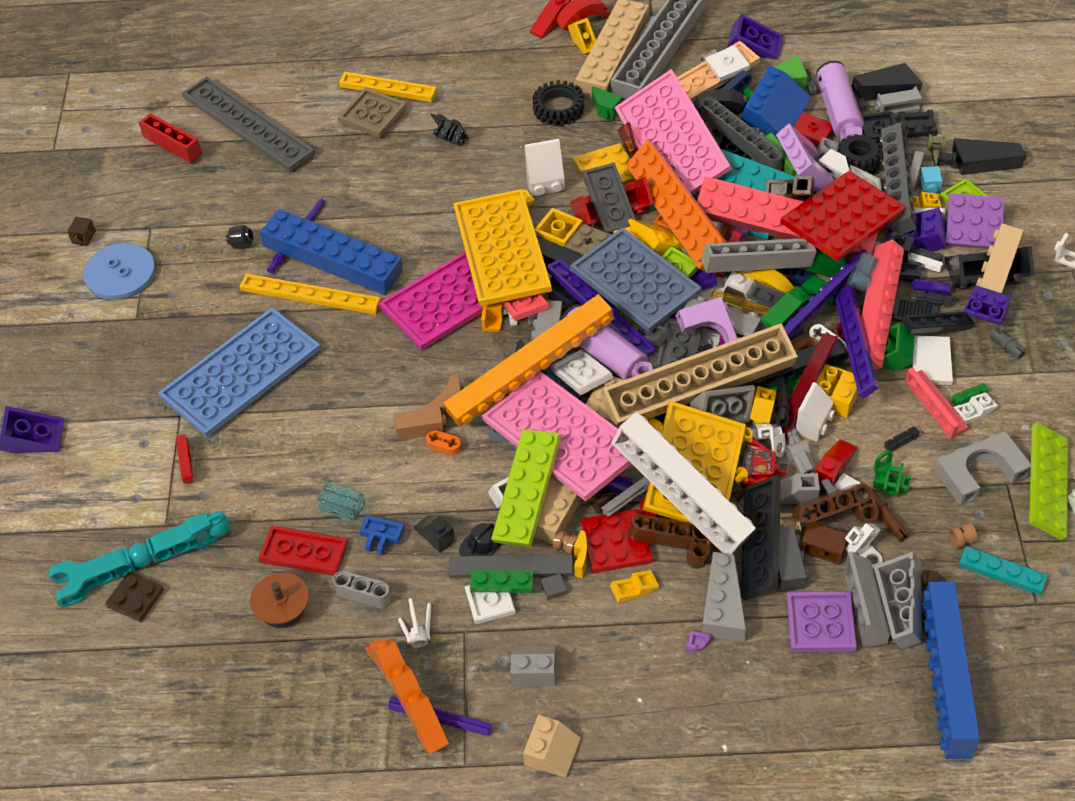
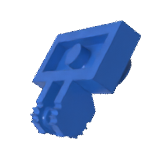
[359,515,405,555]

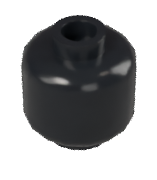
[226,225,254,249]

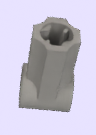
[785,440,816,474]

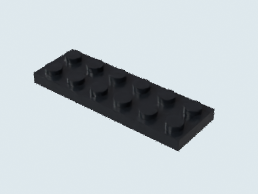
[741,475,781,600]

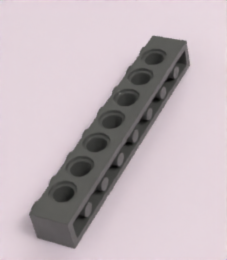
[880,122,916,234]

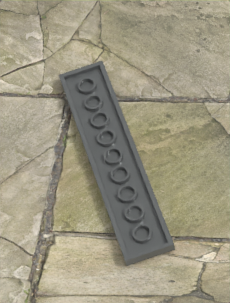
[182,76,315,172]

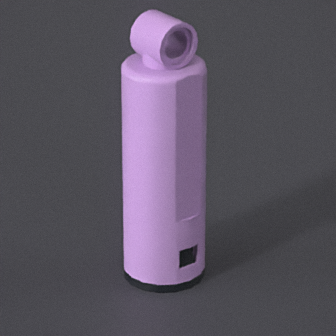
[816,61,864,141]
[560,304,653,380]

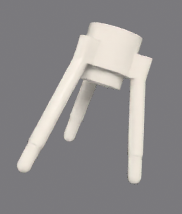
[398,598,431,648]

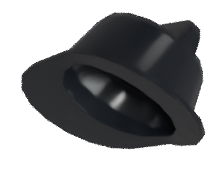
[459,523,502,556]

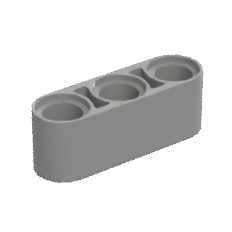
[332,571,392,608]

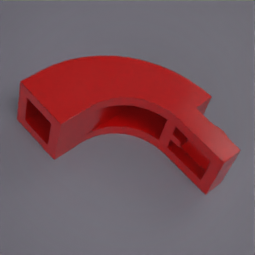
[555,0,611,31]

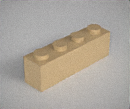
[976,224,1023,293]

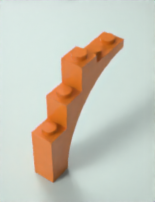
[365,638,449,754]

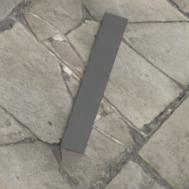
[449,555,573,578]

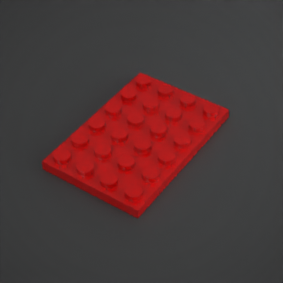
[780,170,906,261]

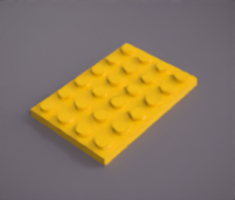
[643,401,746,524]

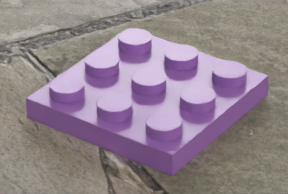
[946,193,1004,249]
[786,592,856,652]

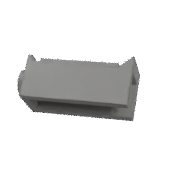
[874,86,922,115]

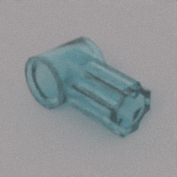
[846,253,878,292]

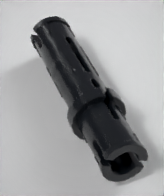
[775,378,791,427]

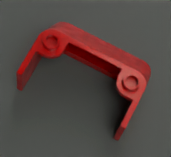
[570,176,654,227]

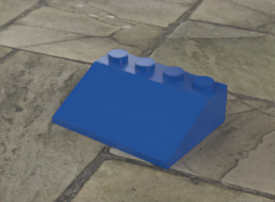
[741,65,811,139]

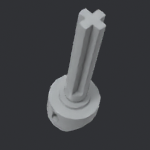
[601,473,650,517]

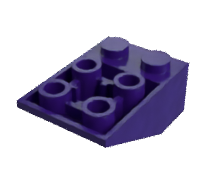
[886,207,946,251]

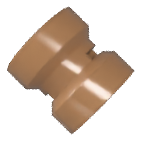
[949,523,978,549]
[553,530,578,556]

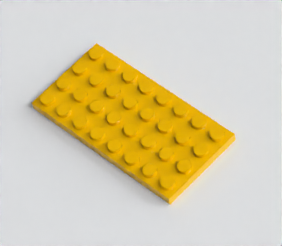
[453,189,552,306]

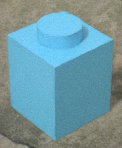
[919,166,942,194]

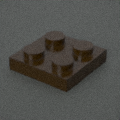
[105,572,164,622]

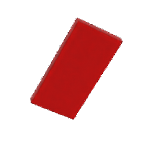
[258,525,349,576]

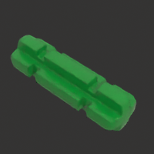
[952,383,989,405]

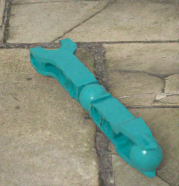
[48,511,231,608]

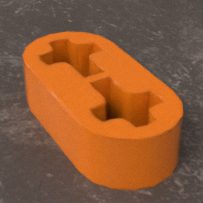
[426,430,461,455]

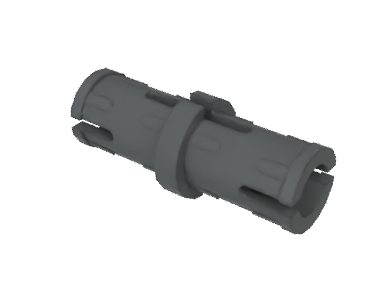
[990,327,1026,360]

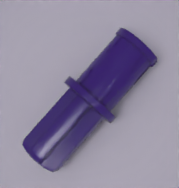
[912,279,951,295]

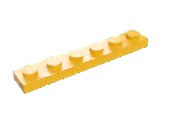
[339,72,437,102]

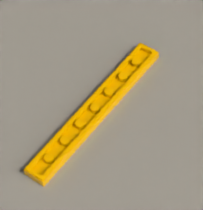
[240,274,382,315]

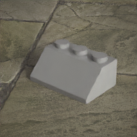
[690,385,755,423]

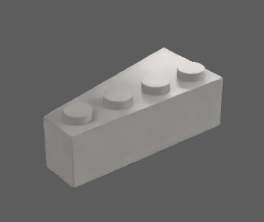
[702,552,746,642]
[874,552,922,649]

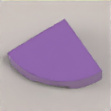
[686,630,711,653]

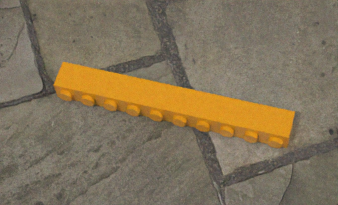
[444,294,614,427]

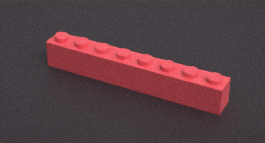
[861,239,904,370]

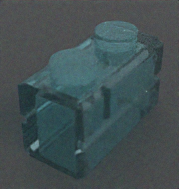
[317,481,365,521]

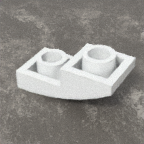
[953,392,998,424]

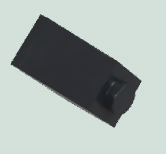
[414,515,455,553]

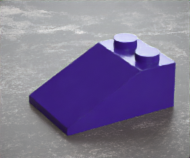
[727,14,783,60]
[0,406,64,454]

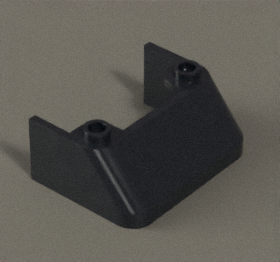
[945,246,1035,289]

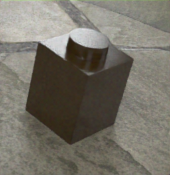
[67,217,96,246]

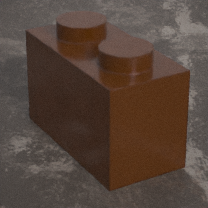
[801,523,848,565]

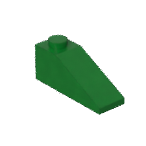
[760,287,811,327]

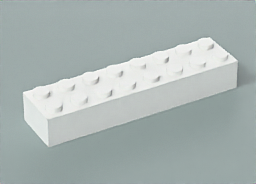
[611,412,756,554]

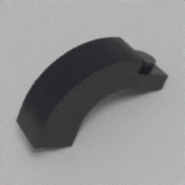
[692,89,748,122]

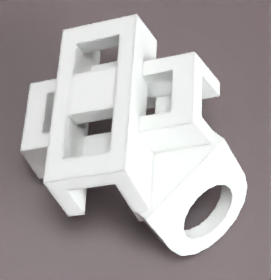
[748,421,786,458]
[845,523,882,568]

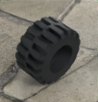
[837,134,882,175]

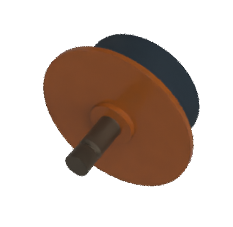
[250,573,309,628]

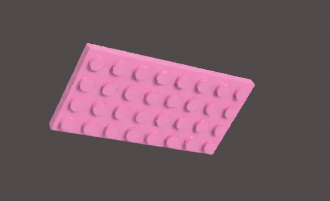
[615,69,732,195]
[482,371,632,501]

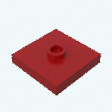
[794,112,833,146]

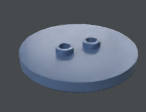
[83,243,155,300]

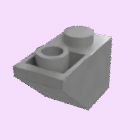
[780,473,820,505]

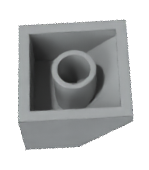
[510,646,555,686]

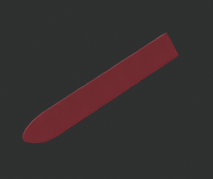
[780,333,838,436]

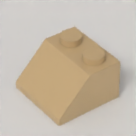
[523,715,581,778]

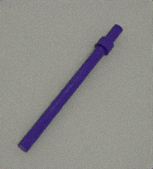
[267,199,325,273]

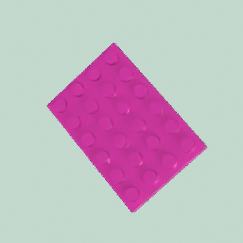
[379,251,483,350]

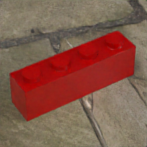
[139,113,202,163]

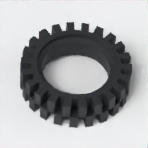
[533,80,584,126]

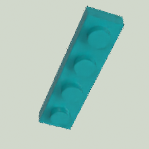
[958,546,1047,595]

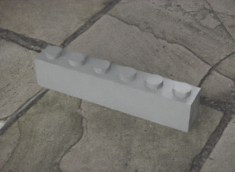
[701,238,817,273]

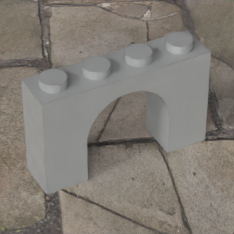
[934,431,1031,506]

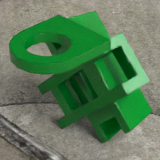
[873,450,911,497]

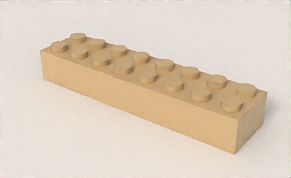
[575,0,649,98]

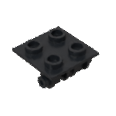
[430,113,469,146]

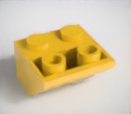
[817,364,858,418]

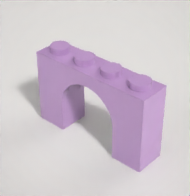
[776,124,834,189]
[675,297,739,343]

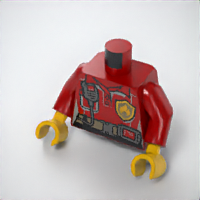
[735,427,787,486]

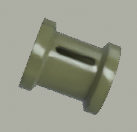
[927,134,947,151]

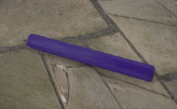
[388,697,492,736]

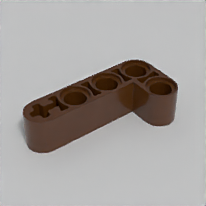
[792,484,879,523]
[627,514,710,569]

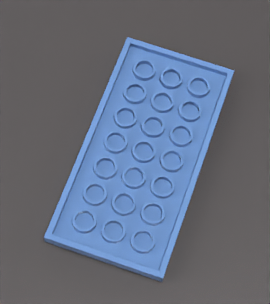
[158,308,321,438]

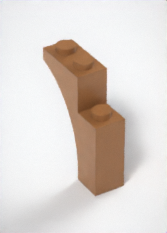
[394,374,464,441]

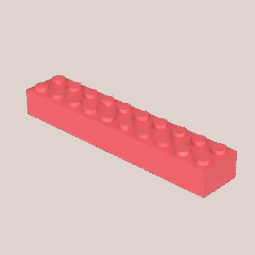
[697,176,878,258]

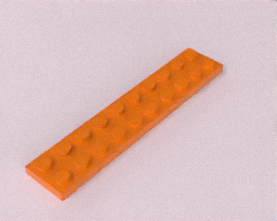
[626,139,727,271]

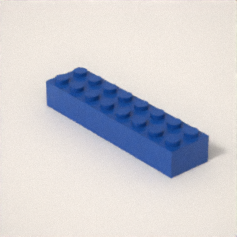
[260,209,403,295]
[922,582,980,759]

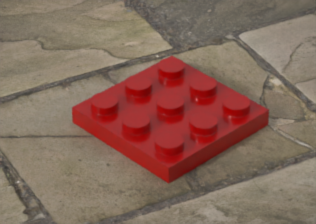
[581,509,653,574]

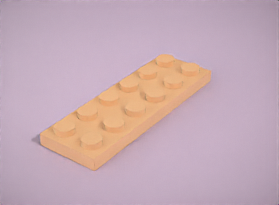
[677,41,760,102]

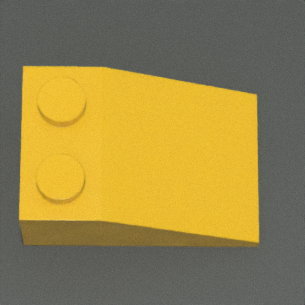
[628,218,684,257]

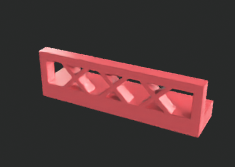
[905,367,968,439]

